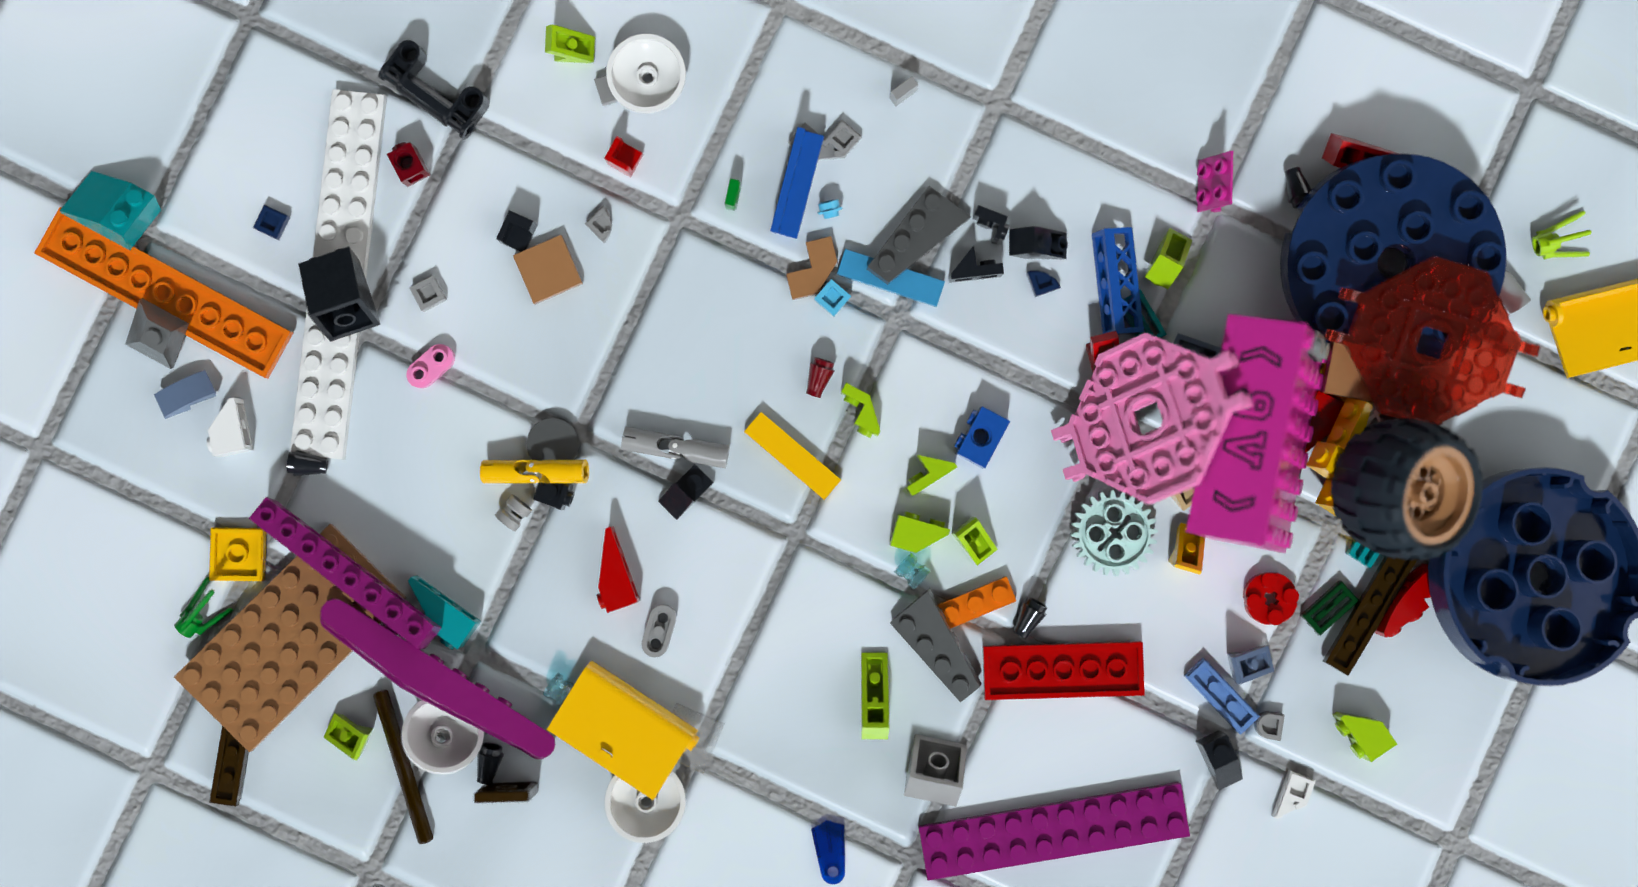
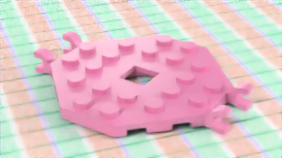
[1051,332,1254,505]

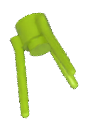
[1532,211,1592,259]

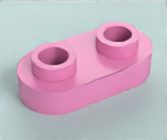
[406,344,455,388]

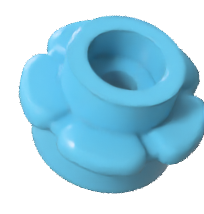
[817,199,843,219]

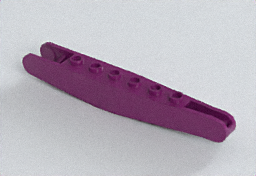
[320,599,555,759]

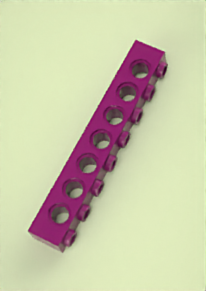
[249,497,442,649]

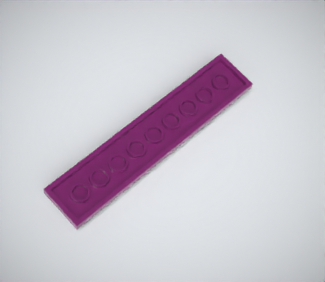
[918,782,1190,881]

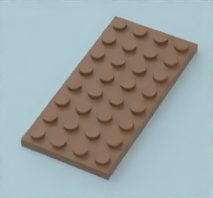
[174,524,407,752]

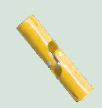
[480,460,589,483]

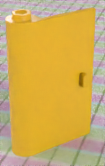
[1543,278,1638,378]
[546,660,700,800]

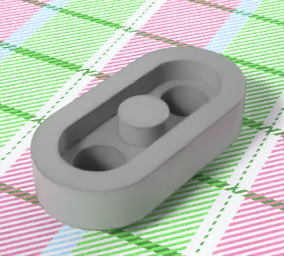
[642,604,677,657]

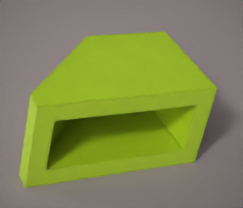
[1145,228,1193,290]

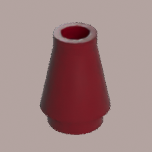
[806,357,835,398]

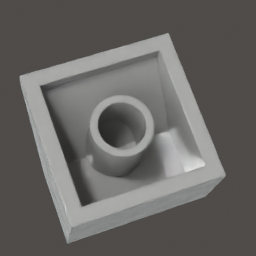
[904,734,967,807]

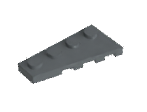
[867,186,971,285]
[890,588,982,702]

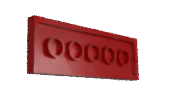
[982,641,1145,700]

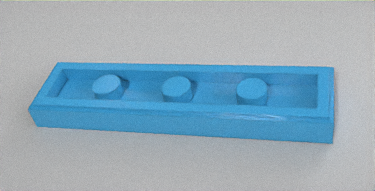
[837,249,945,307]

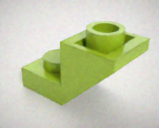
[841,383,880,438]

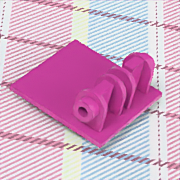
[1196,151,1233,212]

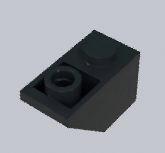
[1009,226,1068,259]

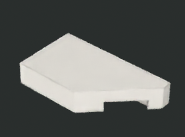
[1272,770,1316,819]

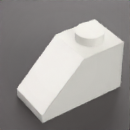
[207,398,253,457]

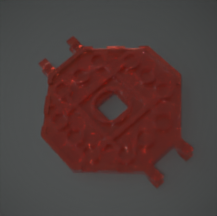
[1324,256,1541,425]

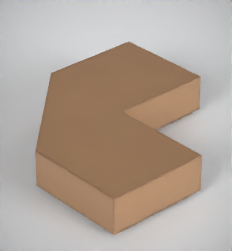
[786,236,837,300]

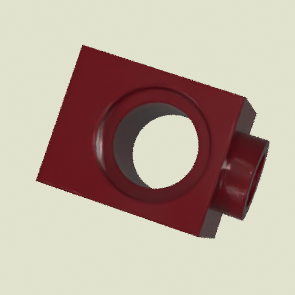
[387,142,431,187]

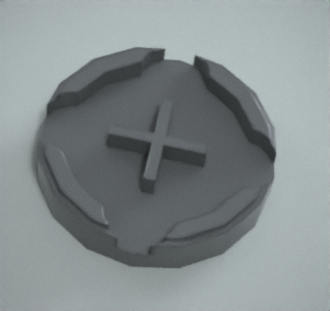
[526,418,580,461]

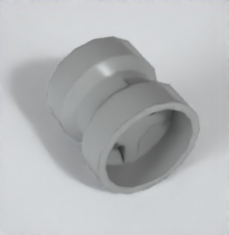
[495,494,532,531]

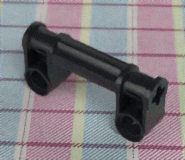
[378,40,489,140]

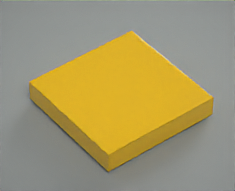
[209,527,267,581]

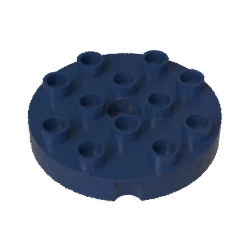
[1280,154,1506,369]
[1427,468,1638,686]

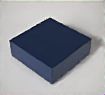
[253,205,290,240]

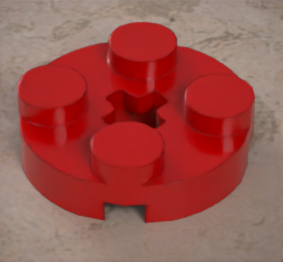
[1243,572,1299,625]

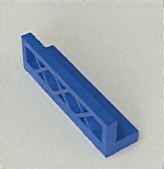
[770,127,824,239]
[1092,227,1144,335]

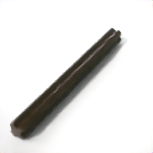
[373,690,433,844]

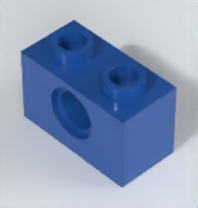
[954,406,1010,469]

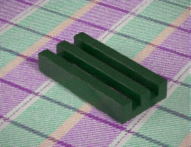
[1300,580,1359,636]

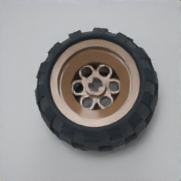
[1331,418,1483,560]

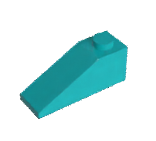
[408,575,481,650]

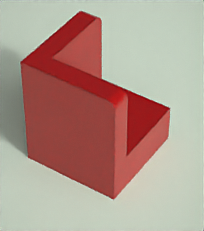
[604,136,643,177]

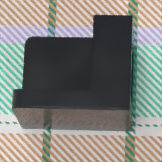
[496,210,538,252]

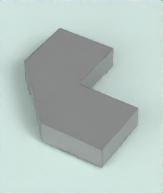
[788,120,862,160]

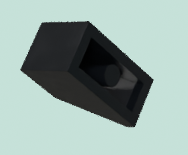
[1196,730,1243,790]

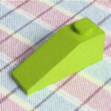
[861,653,889,739]

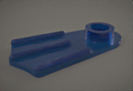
[811,820,845,884]

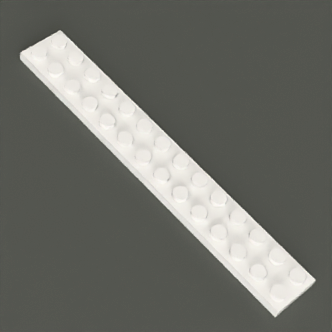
[290,89,387,460]

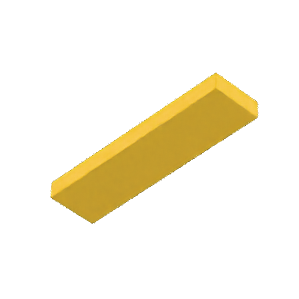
[744,412,841,500]

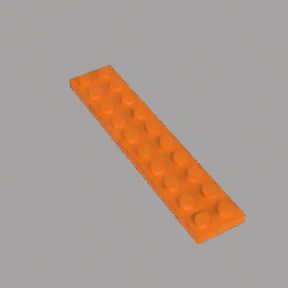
[34,207,293,379]

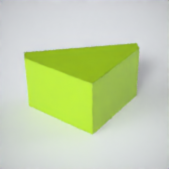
[952,517,998,565]

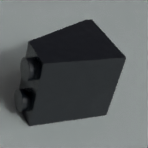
[298,246,381,342]

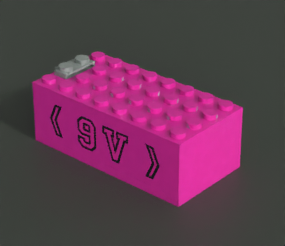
[1186,314,1329,554]

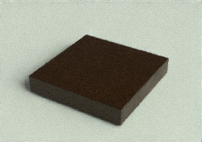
[474,782,538,803]

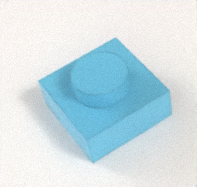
[814,279,851,317]

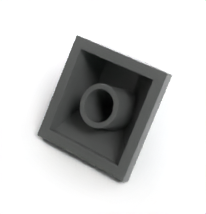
[125,298,189,369]

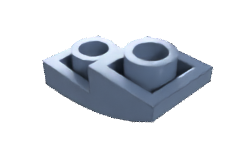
[154,370,216,419]

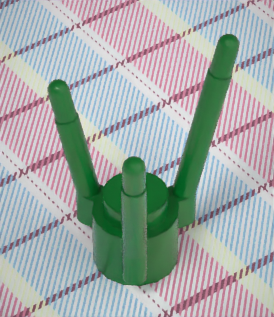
[174,577,233,638]

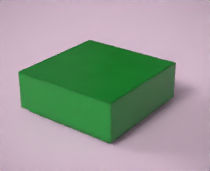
[725,178,741,211]

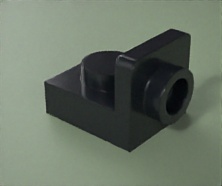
[972,205,1010,244]
[533,483,575,510]

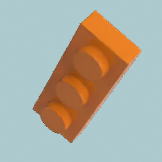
[937,576,1017,629]

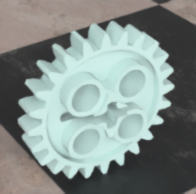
[1070,490,1158,576]

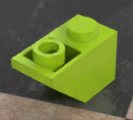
[889,511,950,553]
[1332,711,1397,762]

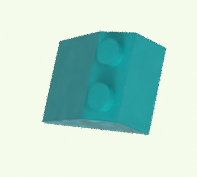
[60,171,161,250]

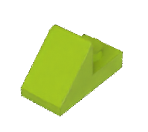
[545,24,595,63]
[906,455,957,496]
[323,713,373,760]

